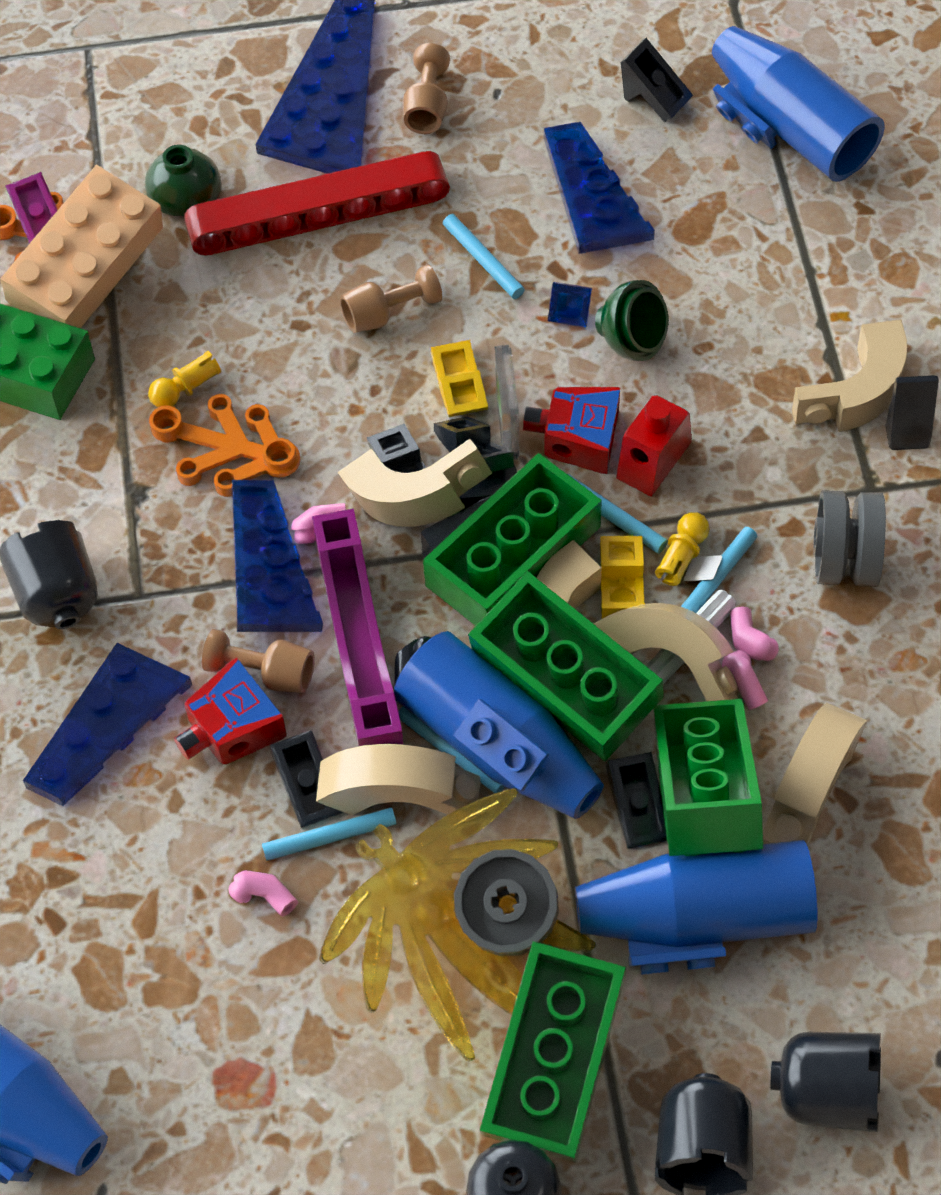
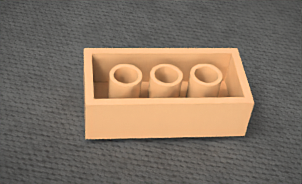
[0,164,163,328]

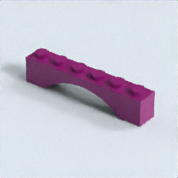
[312,508,404,747]

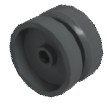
[813,490,886,587]
[454,849,559,957]

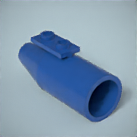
[712,26,885,182]
[394,631,604,819]
[575,840,818,975]
[0,1024,108,1184]

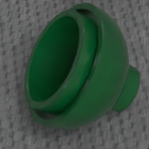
[145,144,222,216]
[595,280,669,361]

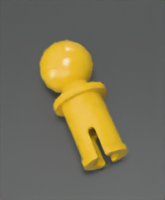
[148,351,222,408]
[655,512,710,586]

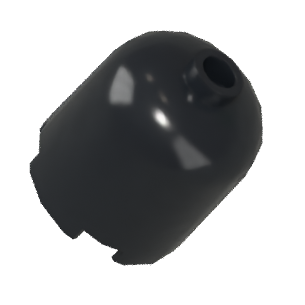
[0,520,98,629]
[770,1031,881,1132]
[655,1073,753,1195]
[466,1140,562,1195]

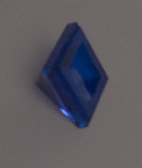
[548,282,592,327]

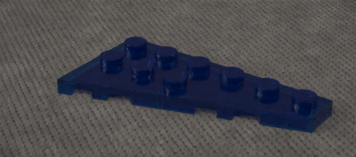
[255,0,376,174]

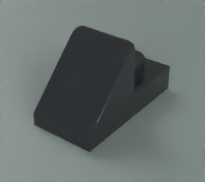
[620,37,693,122]

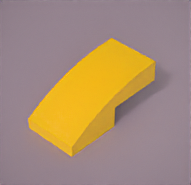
[431,340,488,417]
[600,536,645,619]

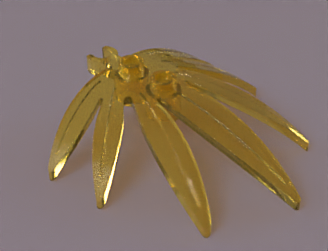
[319,788,596,1062]

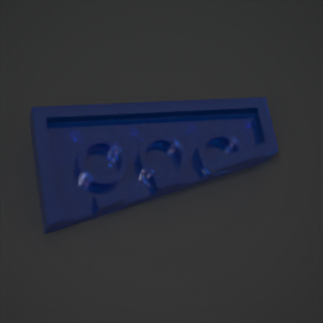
[544,121,655,254]
[231,480,323,632]
[23,643,192,806]

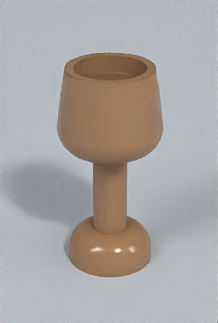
[403,43,450,134]
[340,264,442,333]
[202,629,315,693]

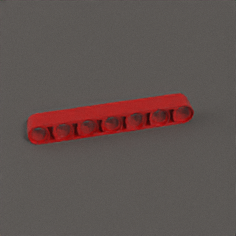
[184,151,450,256]

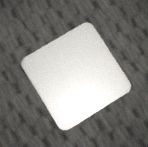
[684,555,722,581]

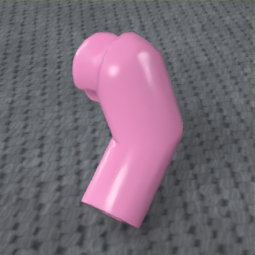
[291,503,346,544]
[730,607,779,661]
[722,650,768,710]
[229,870,298,917]

